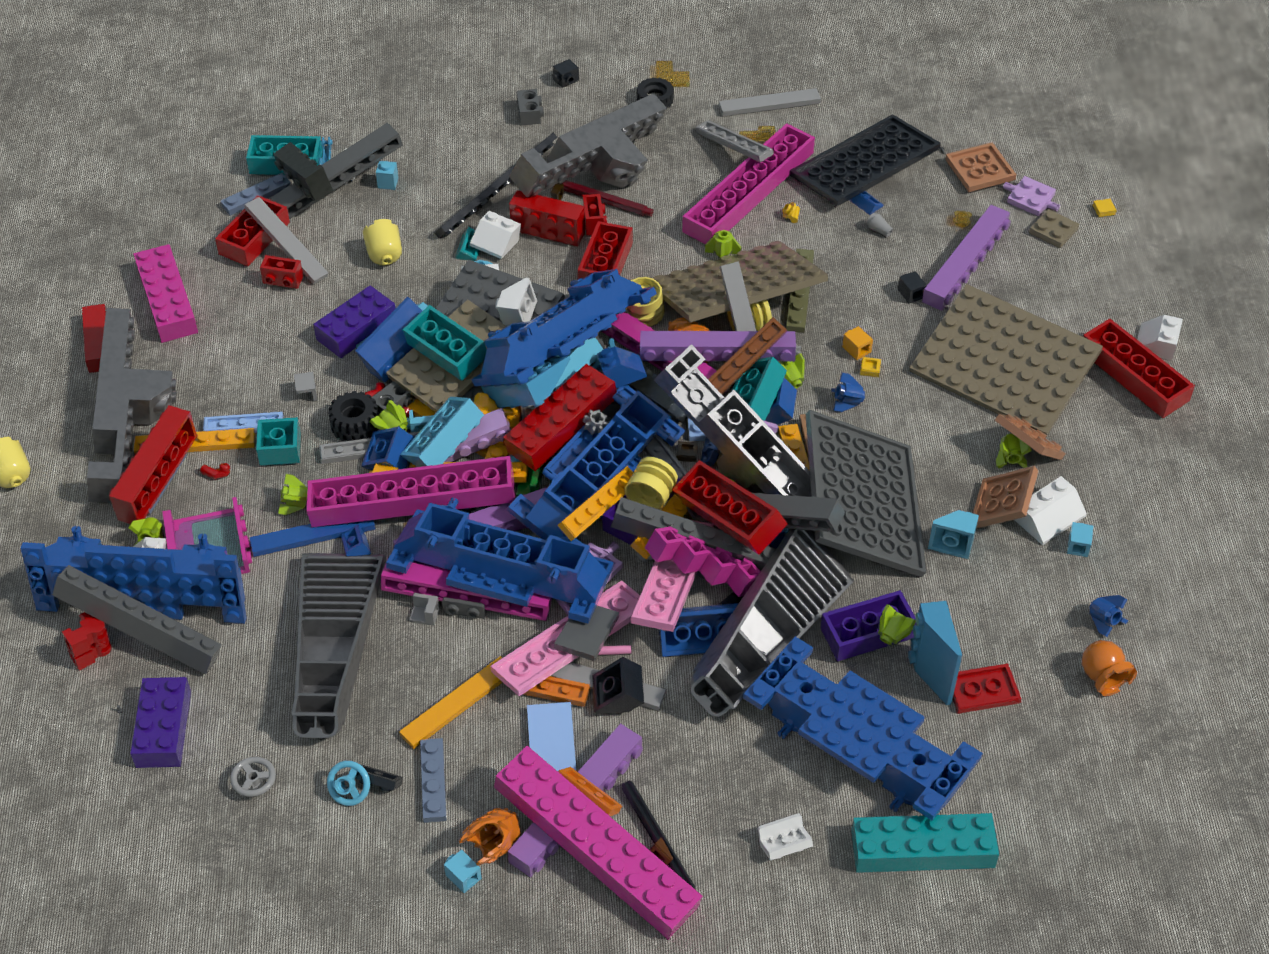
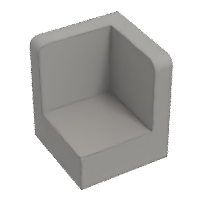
[294,372,318,401]
[410,593,440,626]

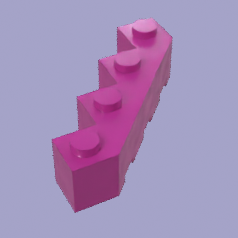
[645,527,761,597]

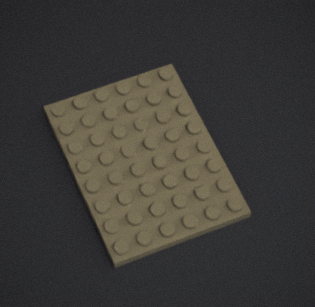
[653,241,828,322]
[909,284,1103,436]

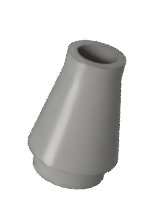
[866,212,893,237]

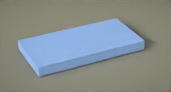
[527,702,576,771]

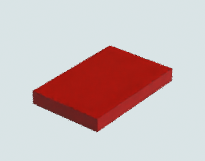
[952,663,1022,714]

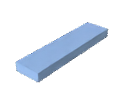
[203,412,284,433]

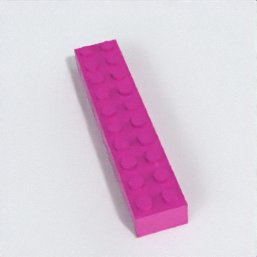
[682,123,815,244]
[307,456,515,527]
[494,746,703,940]

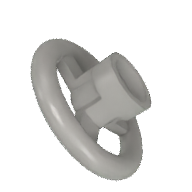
[230,757,276,797]

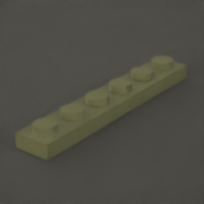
[786,248,814,333]

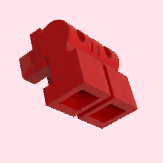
[62,612,112,671]

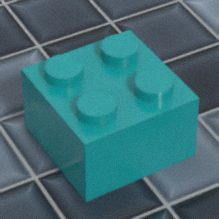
[256,417,301,465]

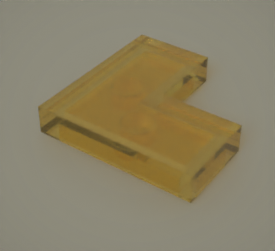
[656,61,690,87]
[739,126,775,142]

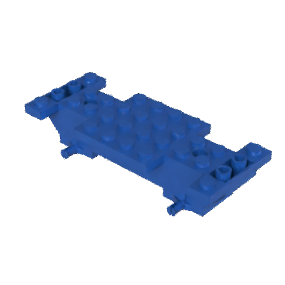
[471,269,657,388]
[507,385,685,543]
[386,498,614,624]
[20,526,247,624]
[743,636,983,821]

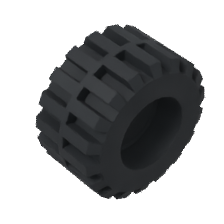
[328,391,379,442]

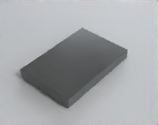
[554,606,619,661]

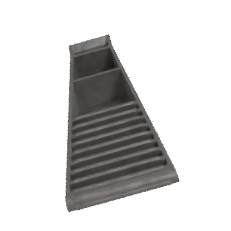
[690,529,854,717]
[292,553,385,738]

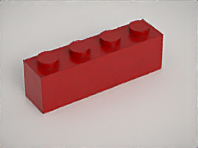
[82,304,106,373]

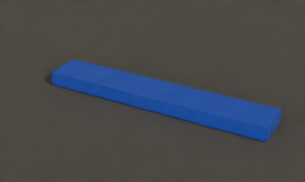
[249,520,375,557]

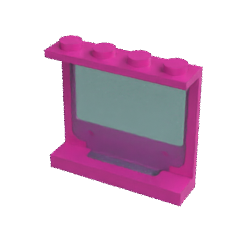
[162,497,253,574]

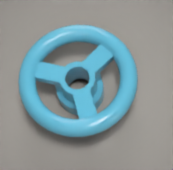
[327,761,370,806]

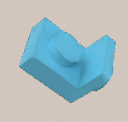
[407,410,433,432]

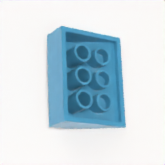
[481,356,570,408]
[908,601,962,705]

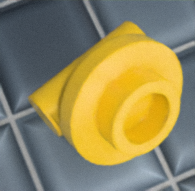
[782,202,800,223]

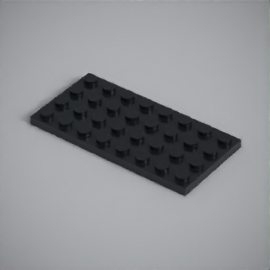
[790,114,941,206]

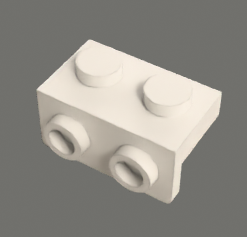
[757,813,813,861]

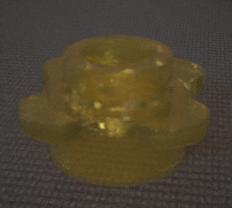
[953,211,972,227]

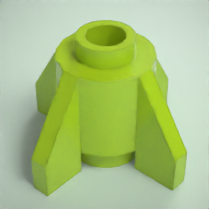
[705,230,741,260]
[778,353,805,389]
[370,400,408,431]
[996,433,1032,468]
[278,474,308,515]
[128,517,163,546]
[878,604,916,645]

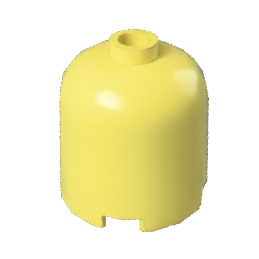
[363,219,402,266]
[0,437,31,488]

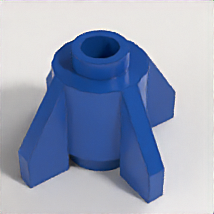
[831,372,865,412]
[1090,595,1128,637]

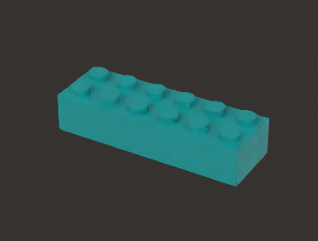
[851,813,999,873]

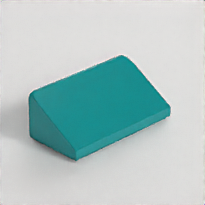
[455,227,479,261]

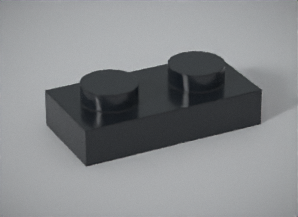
[355,765,403,792]

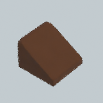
[649,838,673,865]

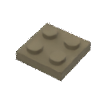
[1029,209,1079,248]

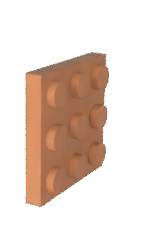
[945,142,1017,192]
[995,414,1066,460]
[973,466,1038,528]

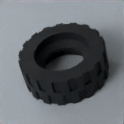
[637,77,674,108]

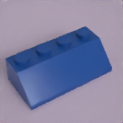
[355,297,422,382]
[659,603,739,657]

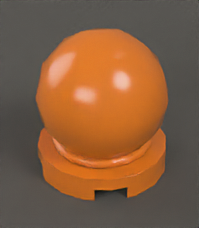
[1081,640,1138,697]

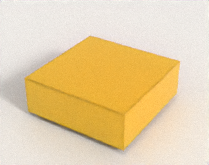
[1092,199,1117,217]
[860,357,881,377]

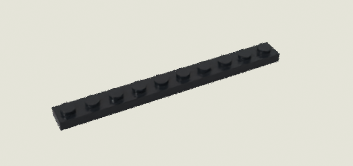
[434,132,558,238]

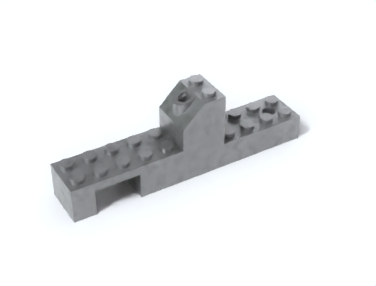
[509,93,667,197]
[87,308,176,503]
[654,344,815,535]

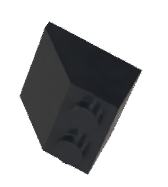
[592,657,644,714]

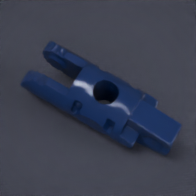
[701,436,720,467]

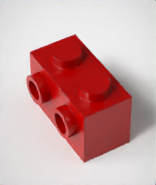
[582,194,607,235]
[260,255,303,289]

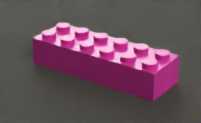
[133,244,198,343]

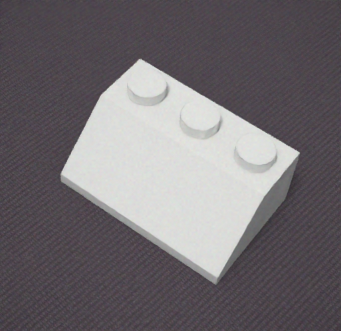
[1014,476,1087,545]

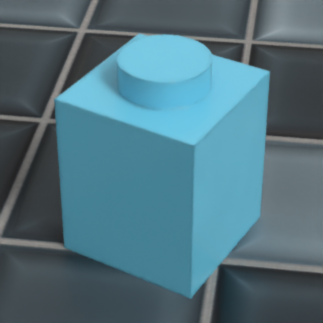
[376,161,398,190]
[1067,522,1093,557]
[444,849,482,893]

